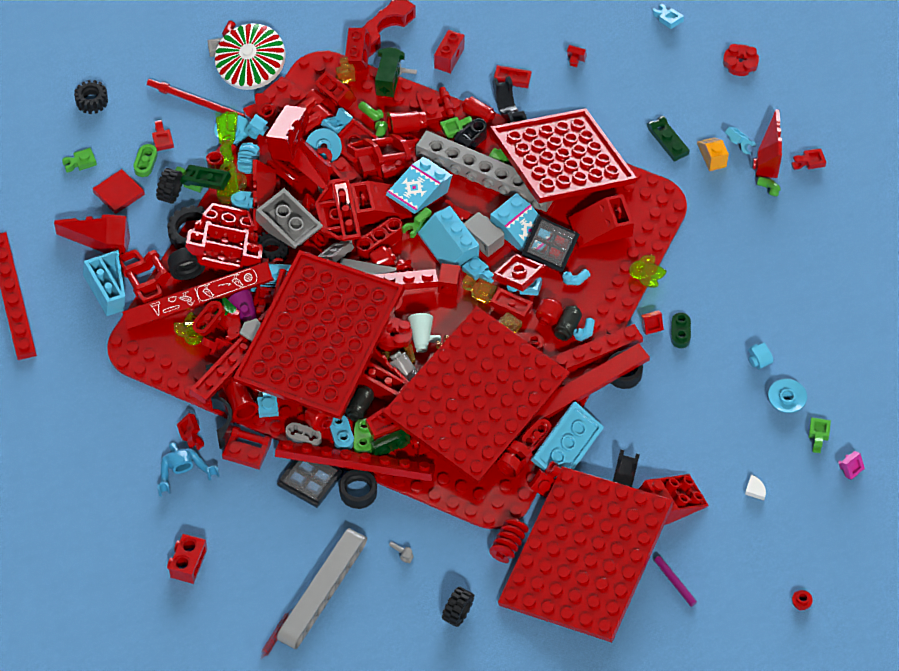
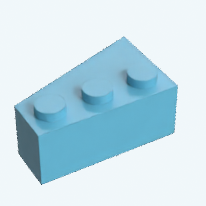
[83,250,125,316]

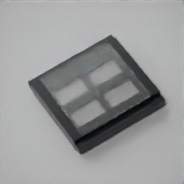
[521,216,580,273]
[277,460,343,508]

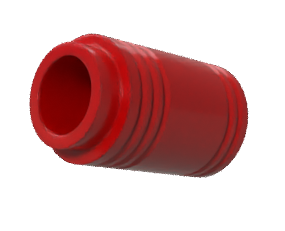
[462,96,496,125]

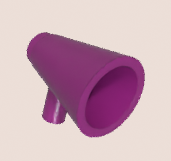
[228,290,257,323]

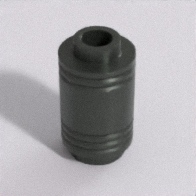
[554,306,582,341]
[345,386,374,422]

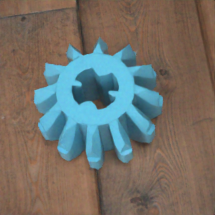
[237,143,260,174]

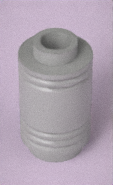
[389,351,418,382]

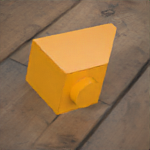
[697,138,729,171]

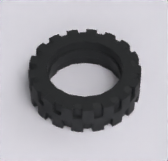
[167,205,206,250]

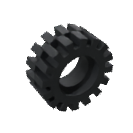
[74,80,108,114]
[156,168,183,204]
[257,231,289,262]
[442,587,475,627]

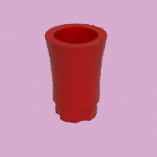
[387,111,427,134]
[223,377,259,421]

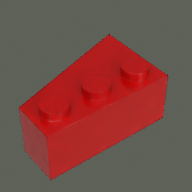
[266,105,309,162]
[358,349,409,404]

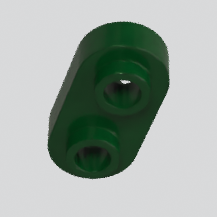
[671,313,691,348]

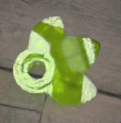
[629,255,667,288]
[174,312,206,345]

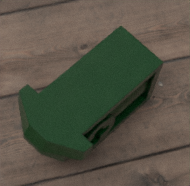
[375,47,405,97]

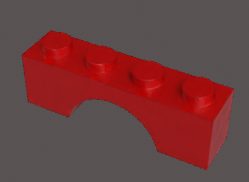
[362,0,416,57]

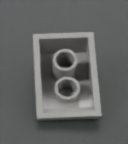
[256,188,323,249]

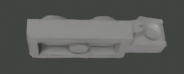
[318,240,354,263]

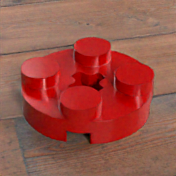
[723,44,759,76]
[378,318,412,352]

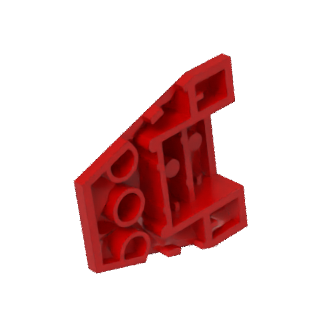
[185,203,263,272]

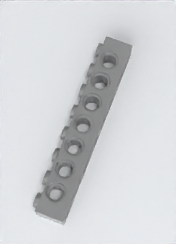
[416,130,553,212]

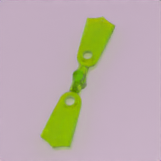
[216,111,239,198]

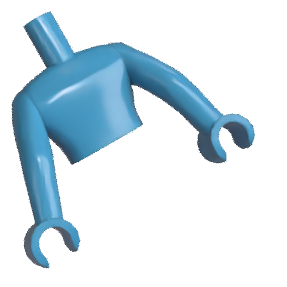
[157,443,220,497]

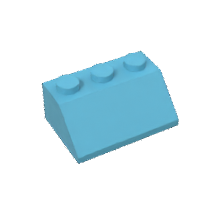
[418,206,479,267]

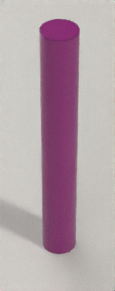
[654,556,697,607]

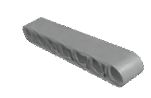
[277,528,367,649]

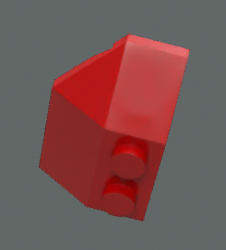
[315,177,361,241]

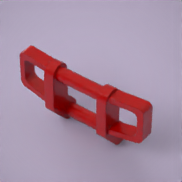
[347,133,419,165]
[119,249,171,304]

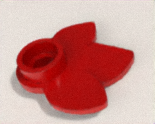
[243,93,278,123]

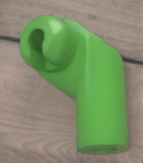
[358,102,384,121]
[375,121,388,138]
[757,176,781,197]

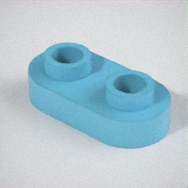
[329,415,354,450]

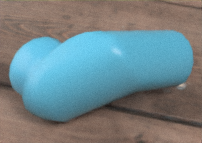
[562,269,591,286]
[573,318,595,341]

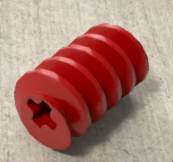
[489,519,529,563]

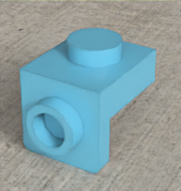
[321,108,353,135]

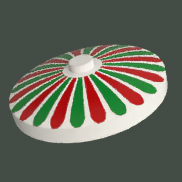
[215,24,286,90]

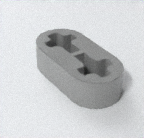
[285,423,322,446]

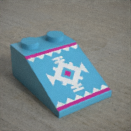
[386,157,452,214]
[490,193,553,252]

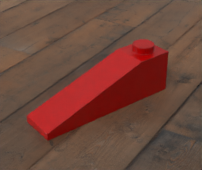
[752,110,782,178]
[253,159,281,235]
[54,214,130,255]

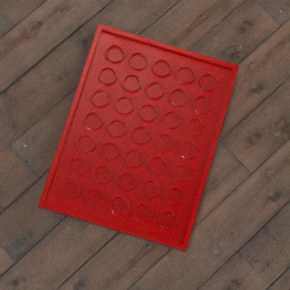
[233,250,405,420]
[382,306,570,485]
[498,466,674,643]

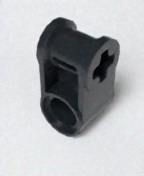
[454,118,487,150]

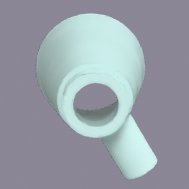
[407,313,441,353]

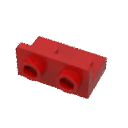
[326,157,364,184]

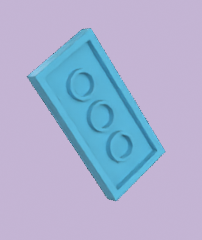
[531,401,604,479]

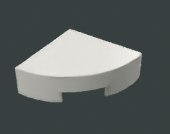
[745,475,766,500]

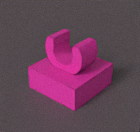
[838,451,865,480]

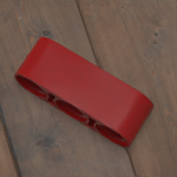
[356,218,403,262]

